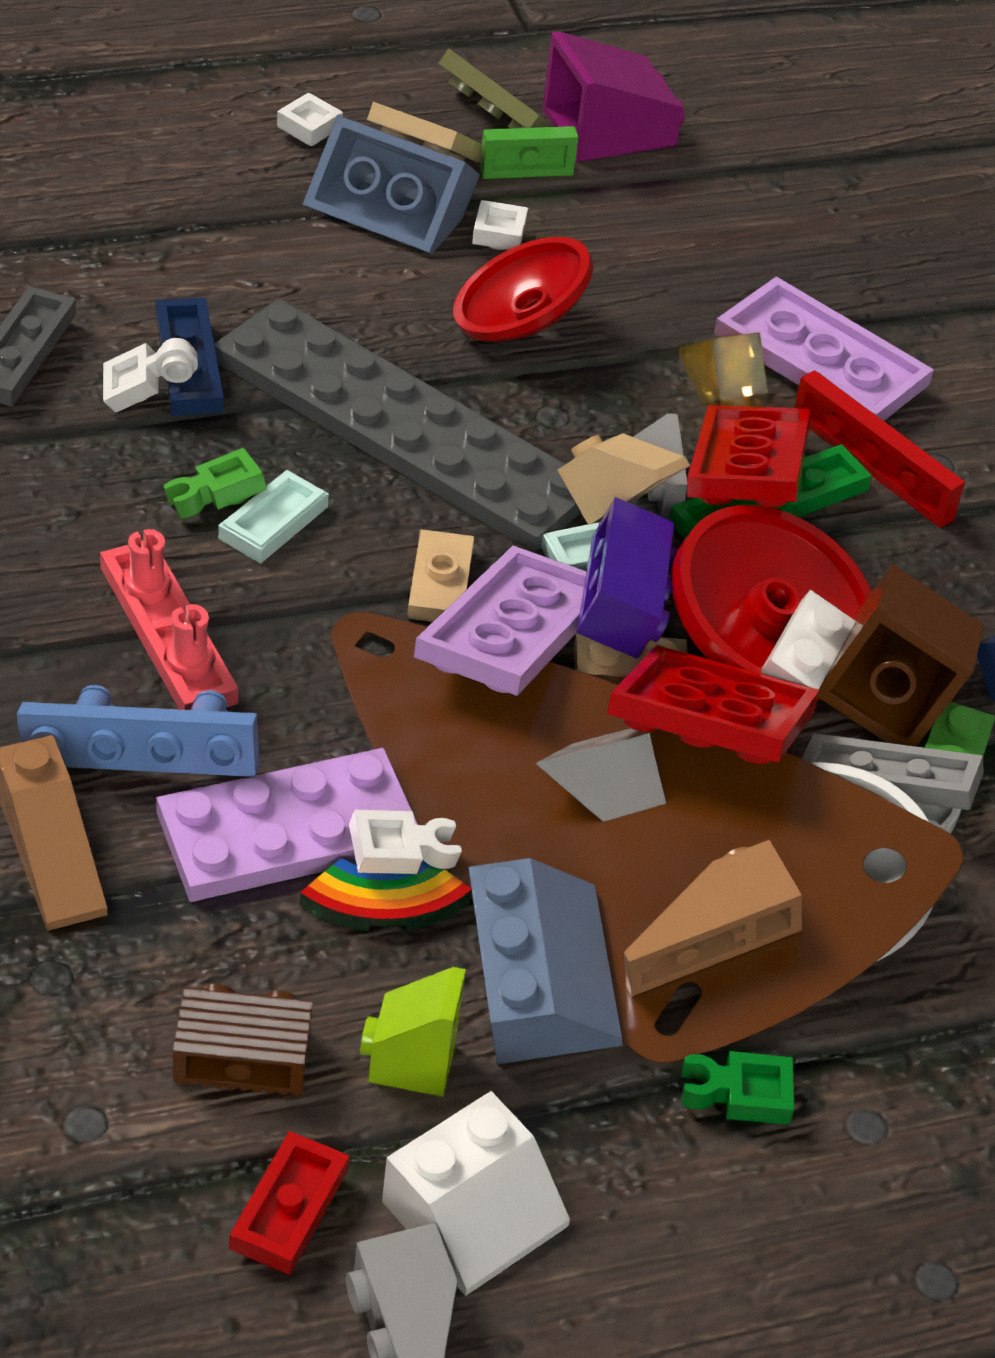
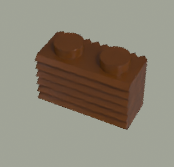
[173,984,313,1097]

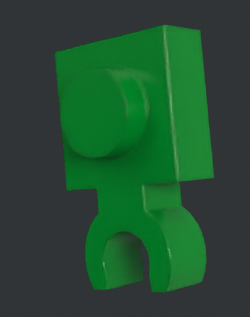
[681,1051,794,1125]

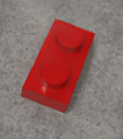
[229,1131,350,1275]

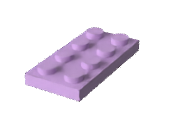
[714,276,934,421]
[414,546,586,696]
[156,748,418,902]

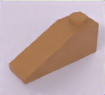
[0,735,107,931]
[624,840,802,997]

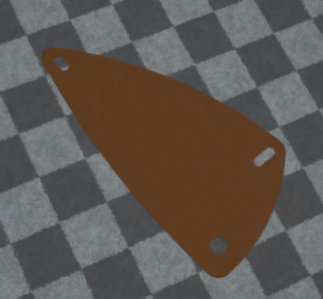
[331,612,963,1063]

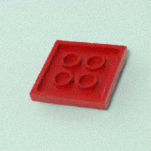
[607,645,820,764]

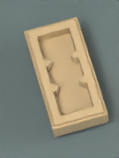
[407,529,474,622]

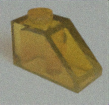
[679,332,768,407]

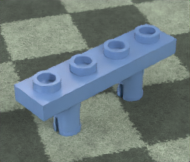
[17,685,260,777]

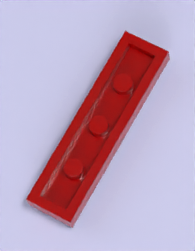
[794,370,965,528]

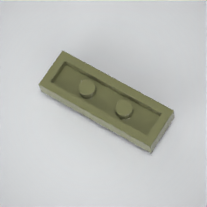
[439,49,555,129]

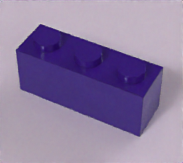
[576,497,677,659]

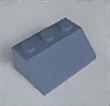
[302,115,480,254]
[469,858,623,1064]

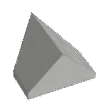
[536,728,666,822]

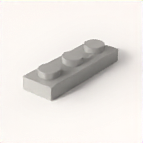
[802,733,983,810]

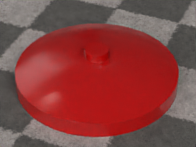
[671,505,872,700]

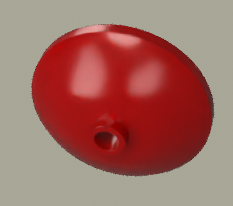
[453,237,594,342]

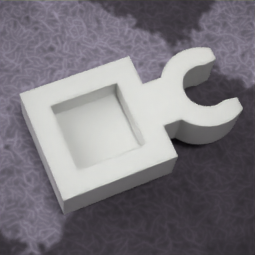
[349,809,462,874]

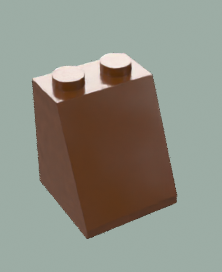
[819,564,984,747]

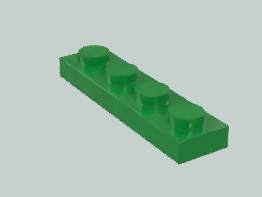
[669,444,872,540]

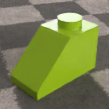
[360,967,466,1097]

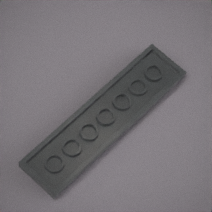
[214,298,581,553]

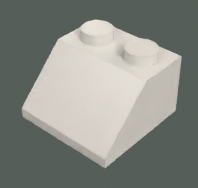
[382,1091,570,1296]

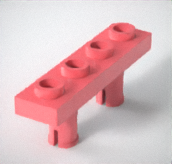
[100,529,239,710]

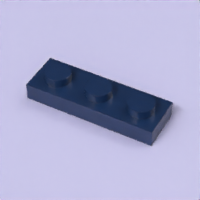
[155,298,224,416]

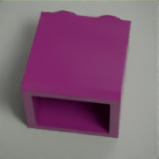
[542,31,685,162]

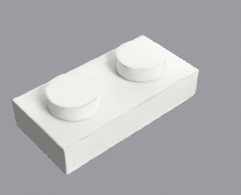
[760,590,856,689]

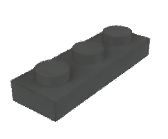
[0,286,76,407]

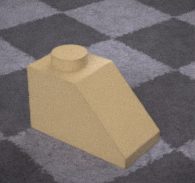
[557,433,690,524]

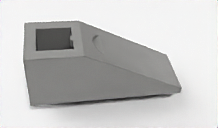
[346,1222,457,1358]

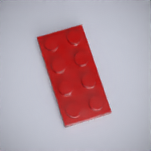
[687,405,810,507]

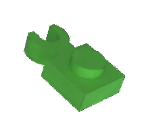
[164,448,267,519]

